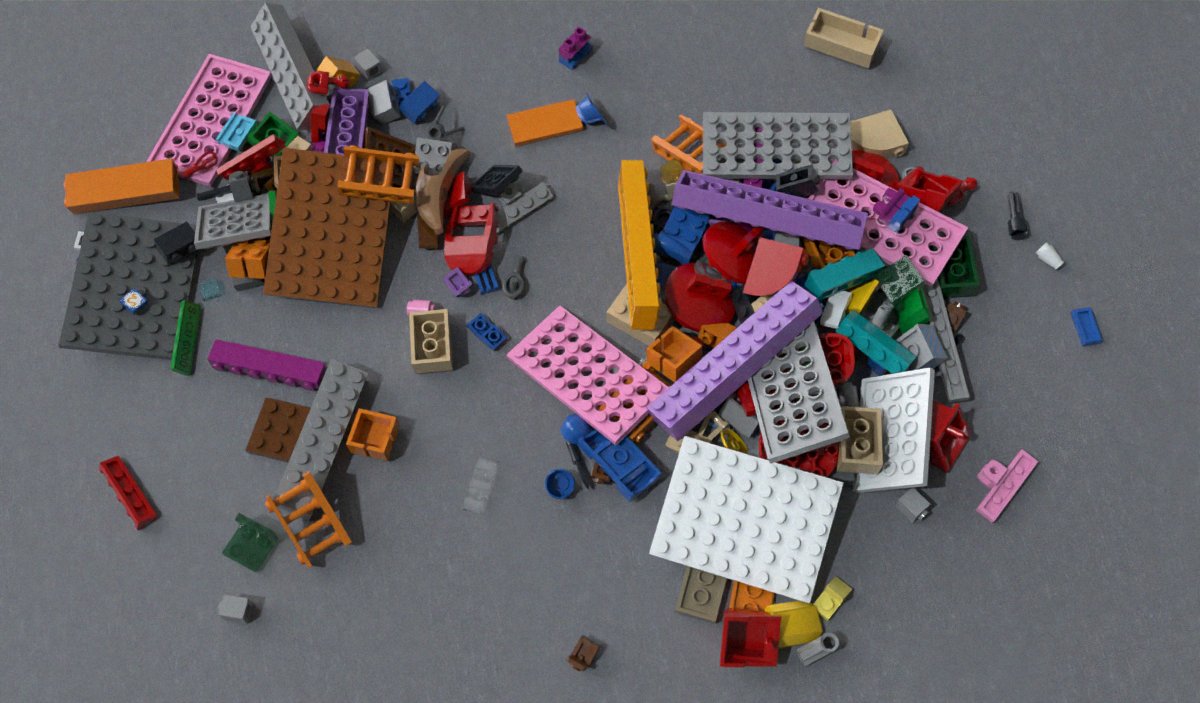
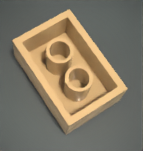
[606,284,675,346]
[409,309,453,374]
[837,406,883,474]

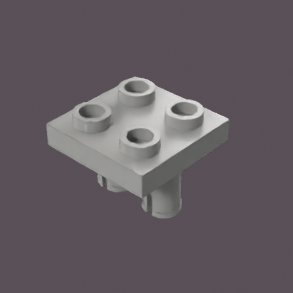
[860,301,899,338]

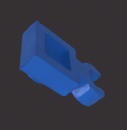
[391,78,411,107]

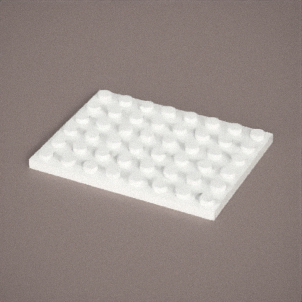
[649,436,843,603]

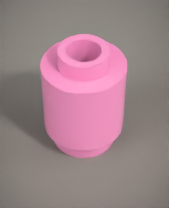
[407,299,436,316]

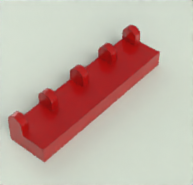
[99,456,157,530]

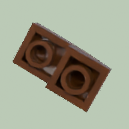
[417,215,438,249]

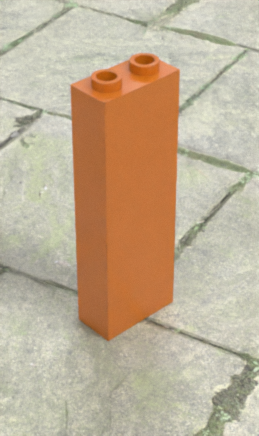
[64,158,180,214]

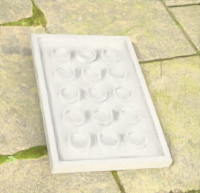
[853,368,935,493]

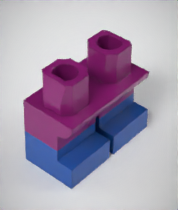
[559,27,593,70]
[873,188,920,233]

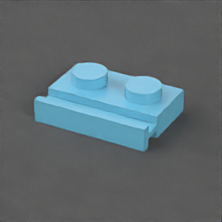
[216,112,258,152]

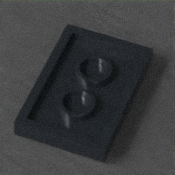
[471,164,523,195]

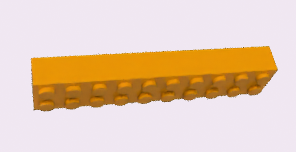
[618,160,662,330]

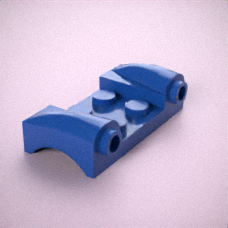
[653,200,712,265]
[578,419,661,503]

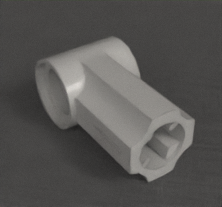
[796,633,839,667]

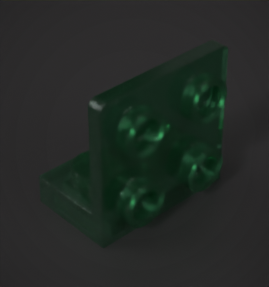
[874,255,925,313]
[222,513,279,572]

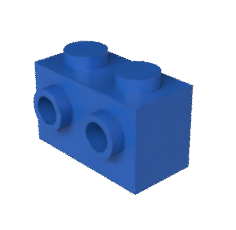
[398,81,440,124]

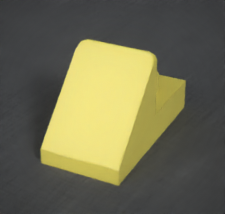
[813,576,852,621]

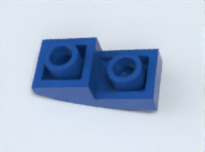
[466,313,507,350]

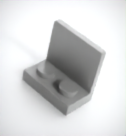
[414,138,457,176]

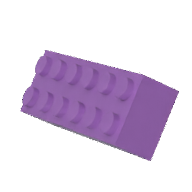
[324,88,370,155]

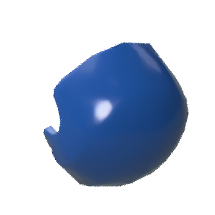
[560,414,592,445]
[545,469,575,499]

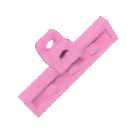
[976,449,1038,523]

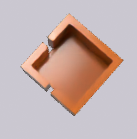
[225,238,270,279]
[646,326,702,383]
[346,408,400,462]

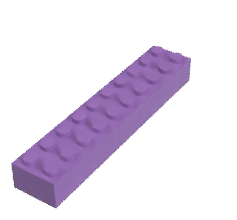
[672,170,868,250]
[646,281,823,442]

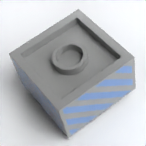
[895,324,948,372]

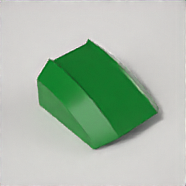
[247,111,300,158]
[893,282,931,334]

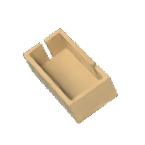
[804,8,884,69]

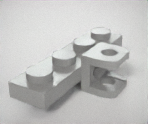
[496,182,553,235]

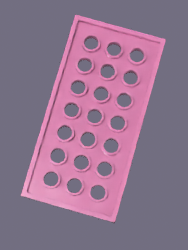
[146,54,272,187]
[808,159,968,287]
[506,306,669,445]

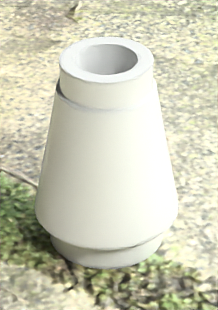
[1036,242,1064,270]

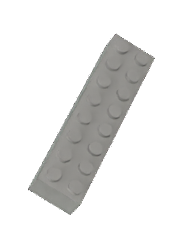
[251,2,330,131]
[273,358,368,521]

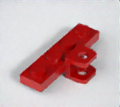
[217,134,286,181]

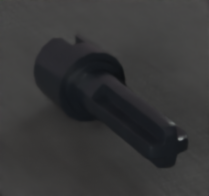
[1007,191,1028,240]

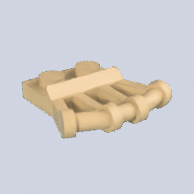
[665,409,729,453]

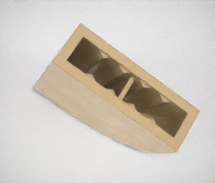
[850,110,909,159]

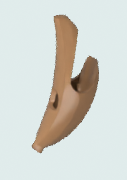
[416,148,470,235]

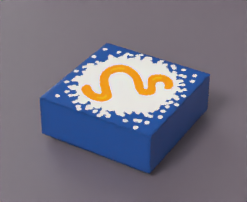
[119,288,148,315]

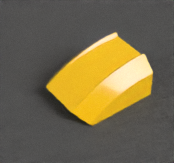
[765,601,822,649]

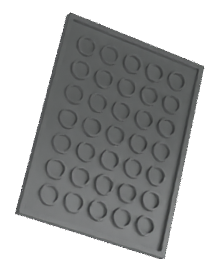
[58,212,199,360]

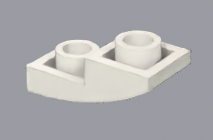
[820,291,852,329]

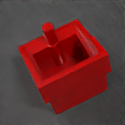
[896,166,963,225]
[929,401,971,473]
[720,608,782,668]

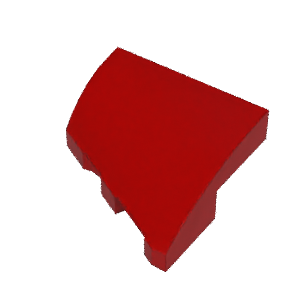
[311,104,330,143]
[443,171,472,218]

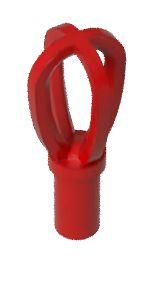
[182,151,218,179]

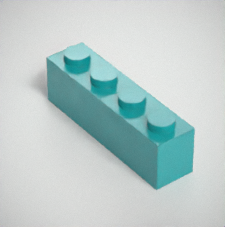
[805,248,885,301]
[835,310,917,374]

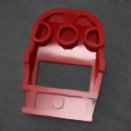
[444,203,499,275]
[779,333,855,388]

